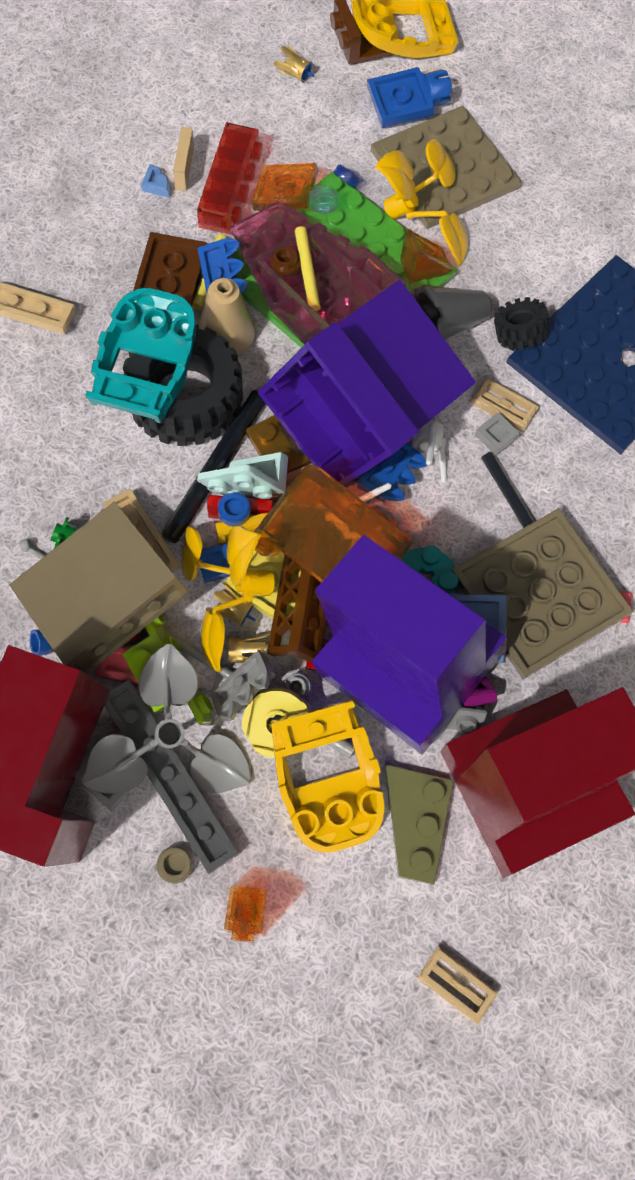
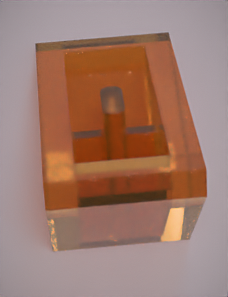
[400,229,452,283]

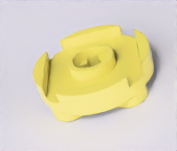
[242,688,309,758]

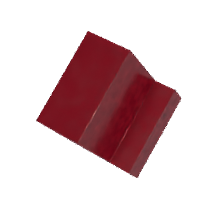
[0,645,110,867]
[440,687,635,878]

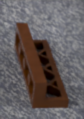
[267,525,338,662]

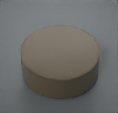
[156,846,193,884]

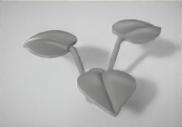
[82,644,251,793]

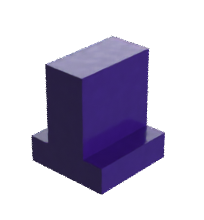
[257,279,476,492]
[312,534,507,755]

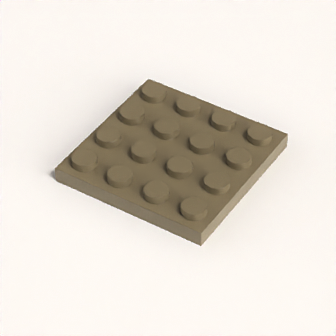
[370,106,521,229]
[452,508,634,680]

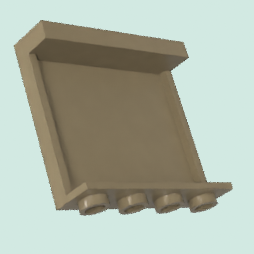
[9,501,188,674]

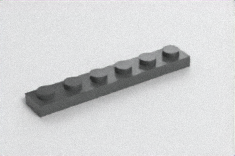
[104,679,239,875]

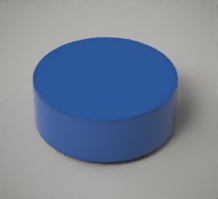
[218,492,251,527]

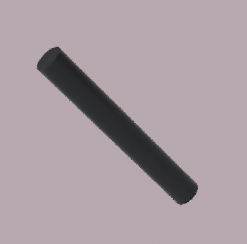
[481,452,534,528]

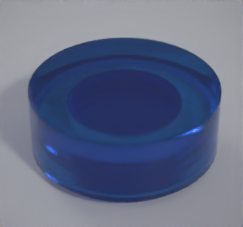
[333,163,361,189]

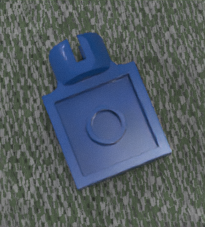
[367,67,452,128]

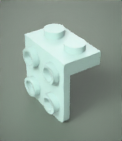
[197,452,288,499]

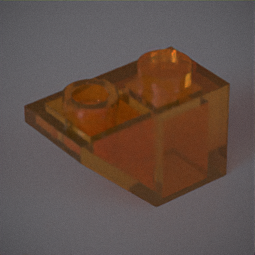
[224,886,267,943]

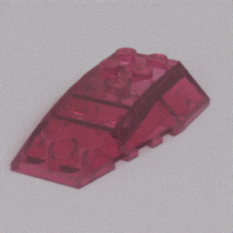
[230,201,406,345]

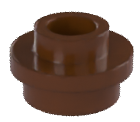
[271,246,301,275]

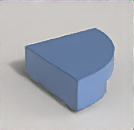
[141,164,170,198]

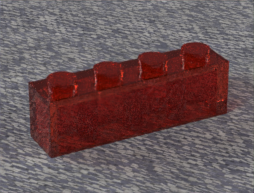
[197,122,263,235]

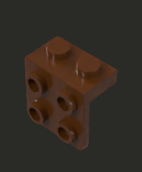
[330,0,395,64]

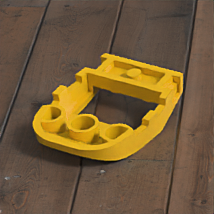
[351,0,458,58]
[271,699,384,853]

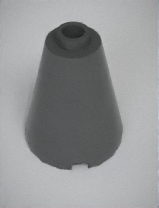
[411,285,492,340]

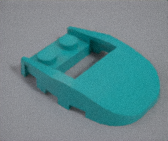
[85,288,196,423]

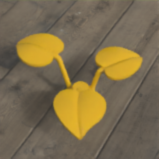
[375,139,468,266]
[181,526,275,672]

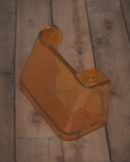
[254,465,410,583]

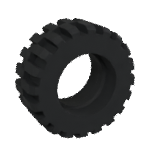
[123,324,243,446]

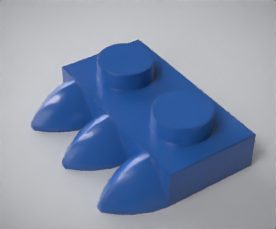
[197,238,249,294]
[357,444,427,503]

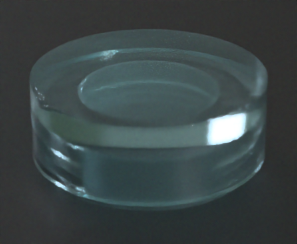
[309,185,338,214]

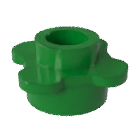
[50,517,77,549]

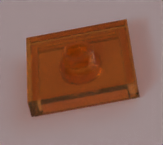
[251,163,318,211]

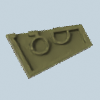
[385,765,453,885]

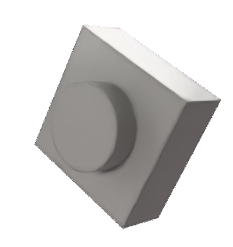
[475,412,520,456]

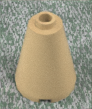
[197,278,256,356]

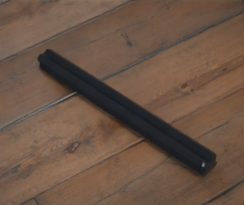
[162,390,265,543]

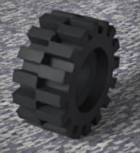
[494,297,550,351]

